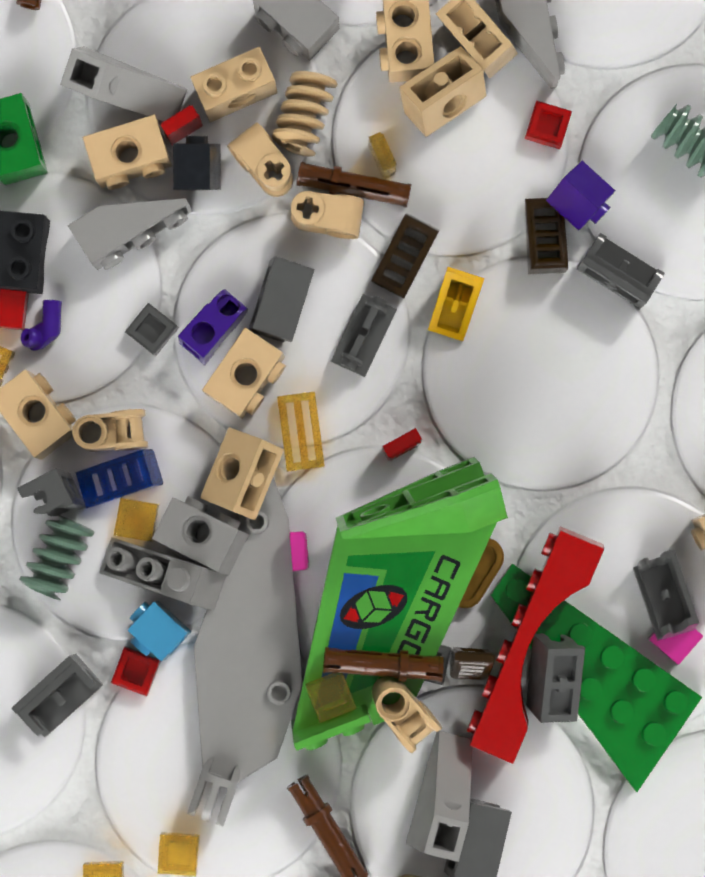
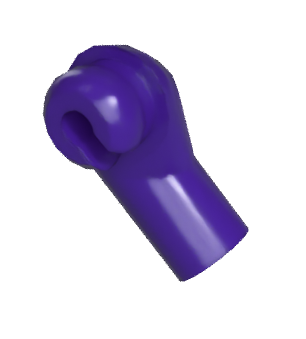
[20,300,62,351]

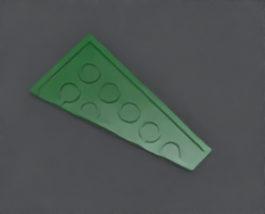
[490,564,702,792]

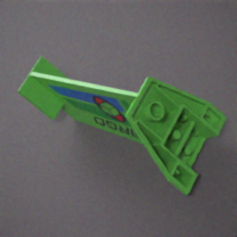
[291,457,508,751]

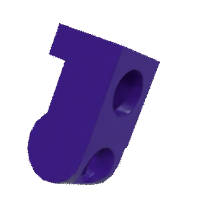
[178,289,248,365]

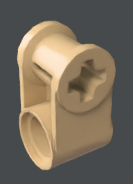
[227,122,293,197]
[291,191,364,239]
[72,409,148,452]
[372,676,442,753]

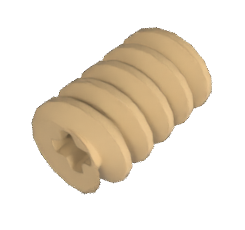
[272,71,338,157]

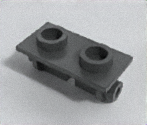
[331,294,397,377]

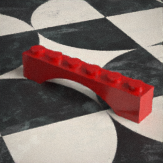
[466,526,604,764]

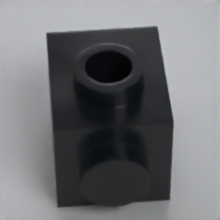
[173,136,221,190]

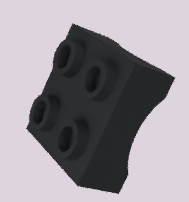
[0,211,50,294]

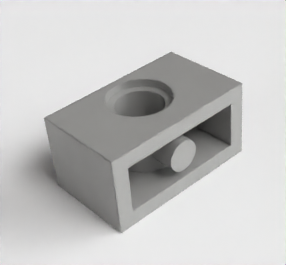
[152,496,249,576]

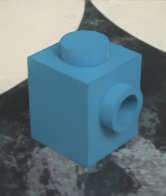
[128,601,192,662]

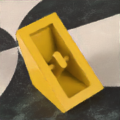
[428,267,484,341]

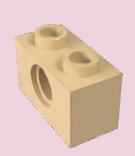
[190,46,277,123]
[399,46,486,137]
[82,114,172,190]
[202,327,286,419]
[0,369,76,460]
[200,427,284,520]

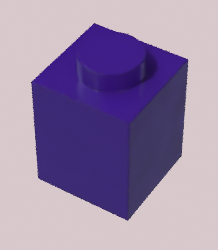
[546,160,616,230]

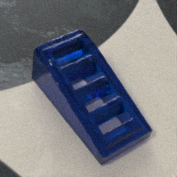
[75,449,163,509]

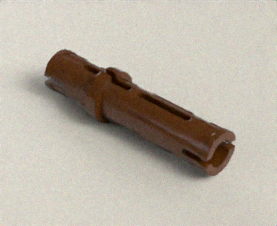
[296,162,412,208]
[323,647,444,682]
[287,774,369,877]

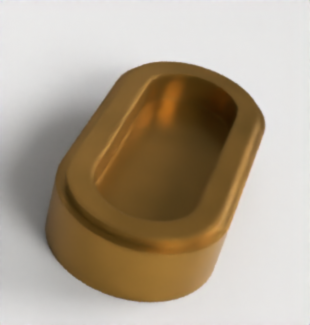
[458,538,504,608]

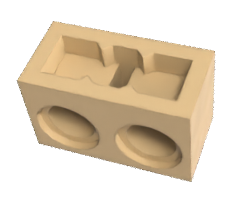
[376,0,434,83]
[435,0,518,79]

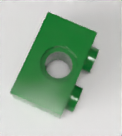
[0,93,48,185]

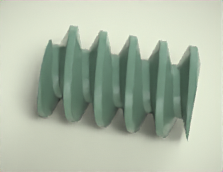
[651,104,705,178]
[19,514,95,600]

